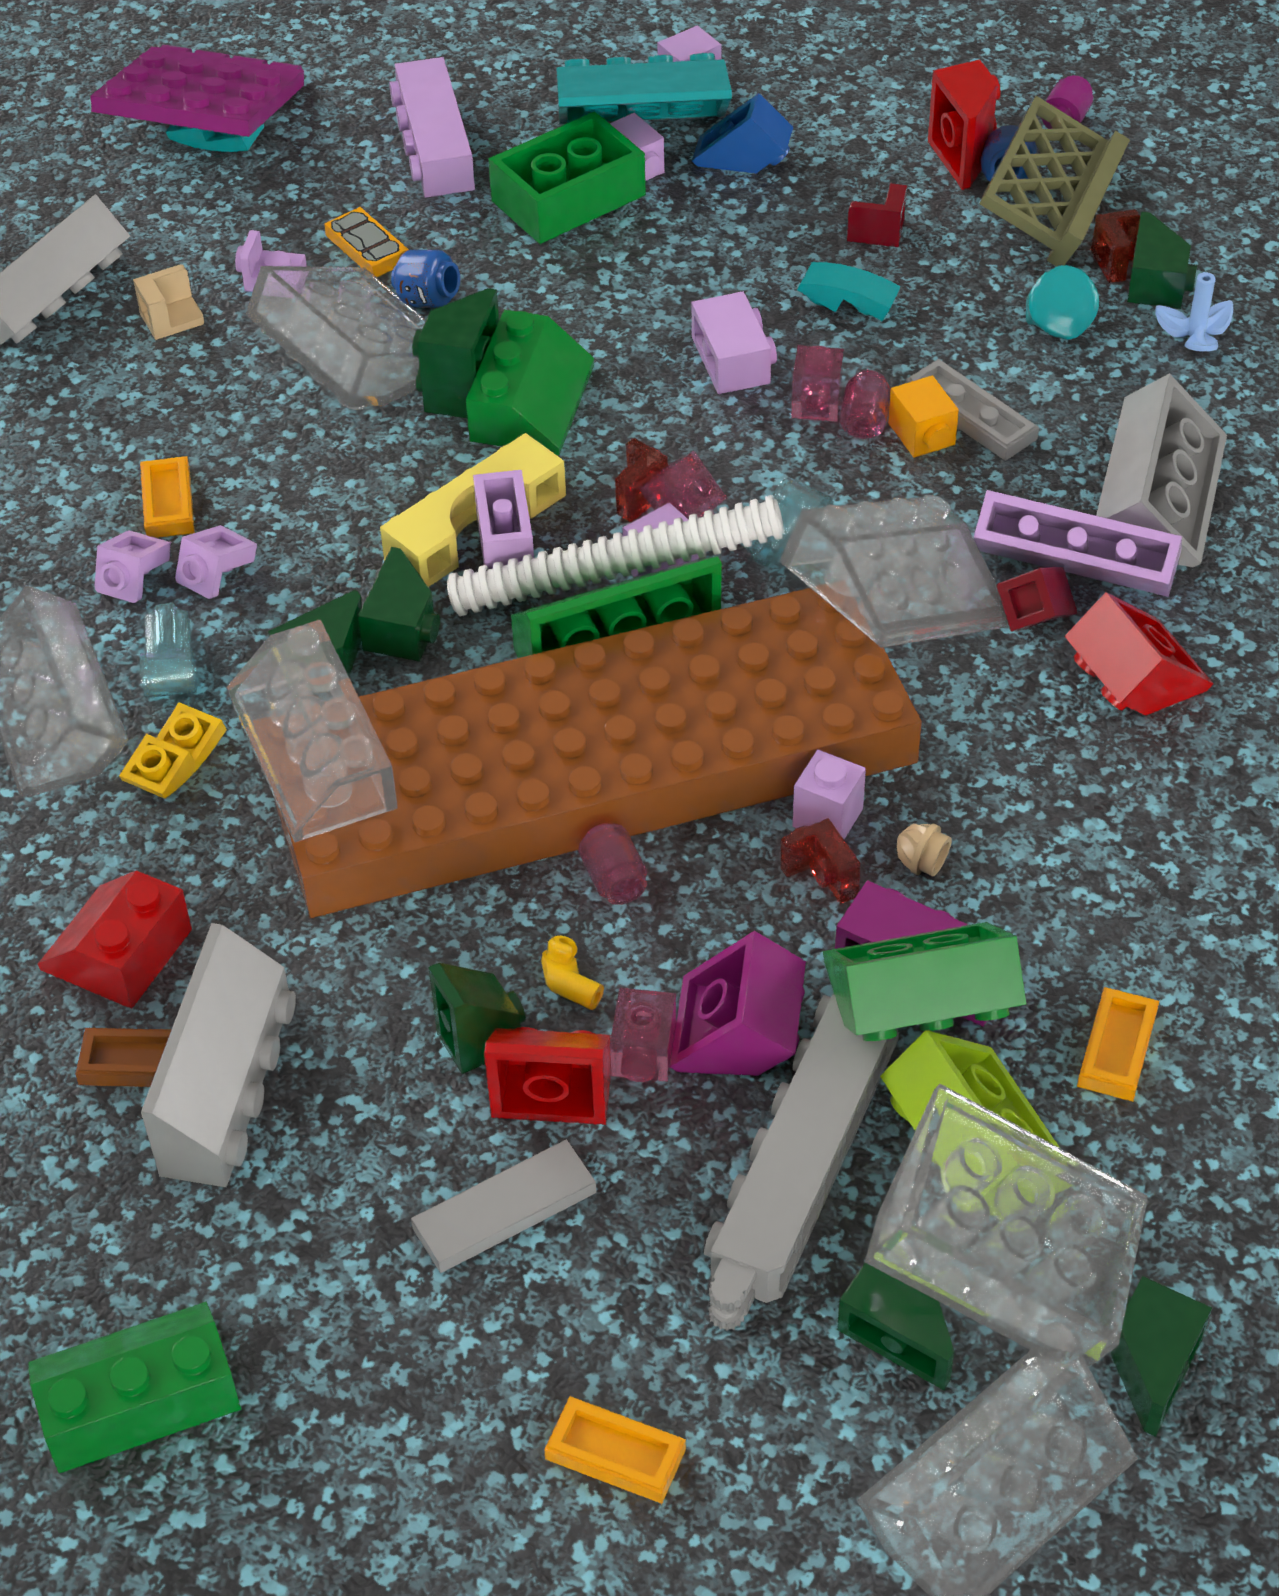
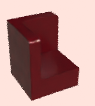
[847,183,907,247]
[996,567,1077,632]

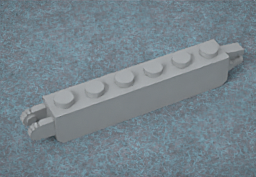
[704,993,899,1331]

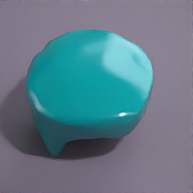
[1026,265,1099,340]

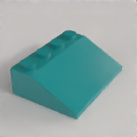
[556,53,732,124]

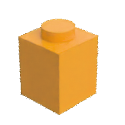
[888,375,959,458]

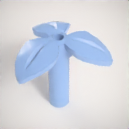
[1155,272,1233,351]

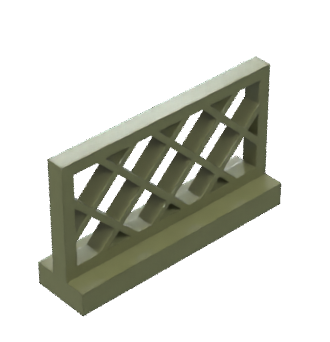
[979,96,1130,267]

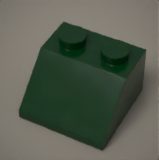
[412,288,499,419]

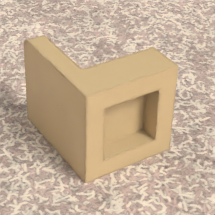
[133,264,204,340]

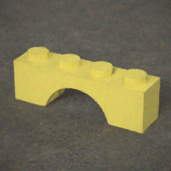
[380,433,566,587]

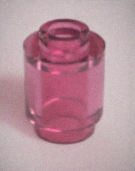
[839,370,891,439]
[578,824,647,905]

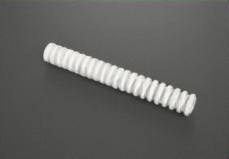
[447,495,784,616]

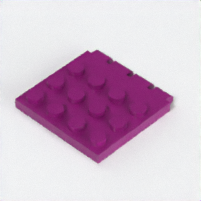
[90,44,304,137]

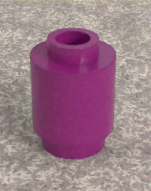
[1041,75,1093,129]

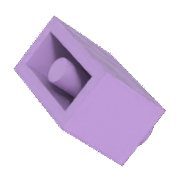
[691,291,777,394]
[473,470,534,569]

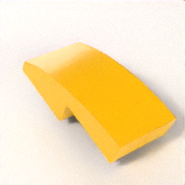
[119,702,227,799]

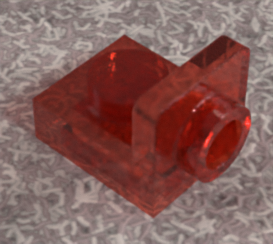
[1091,209,1141,283]
[615,438,669,522]
[781,818,860,904]

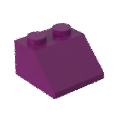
[670,931,806,1076]

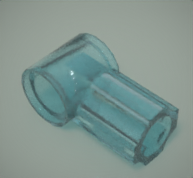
[743,477,833,567]
[140,603,197,698]

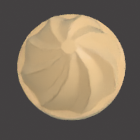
[897,823,952,876]

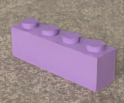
[389,57,475,198]
[974,490,1182,597]

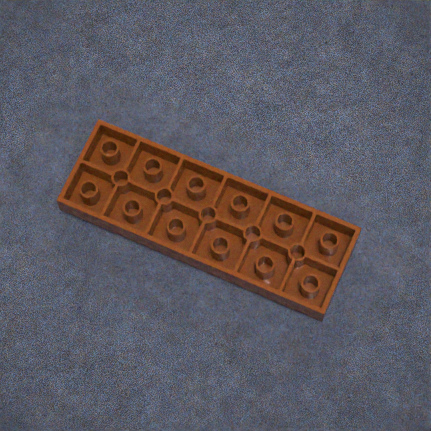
[256,579,922,918]

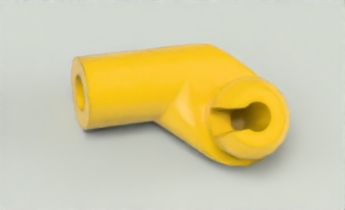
[541,935,604,1010]

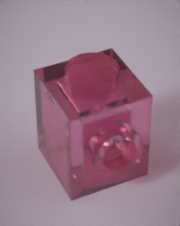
[791,345,844,422]
[639,450,727,520]
[610,988,676,1082]

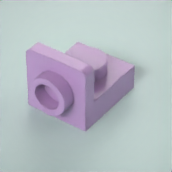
[235,230,307,296]
[175,525,257,599]
[95,530,171,603]

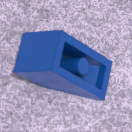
[692,93,793,174]

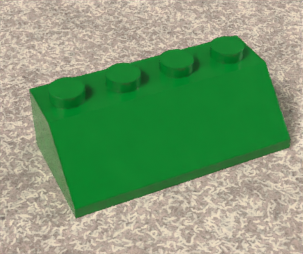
[511,556,722,658]

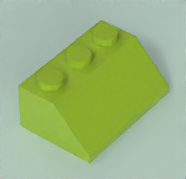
[880,1030,1080,1217]

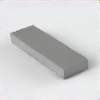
[906,359,1039,461]
[411,1139,596,1273]

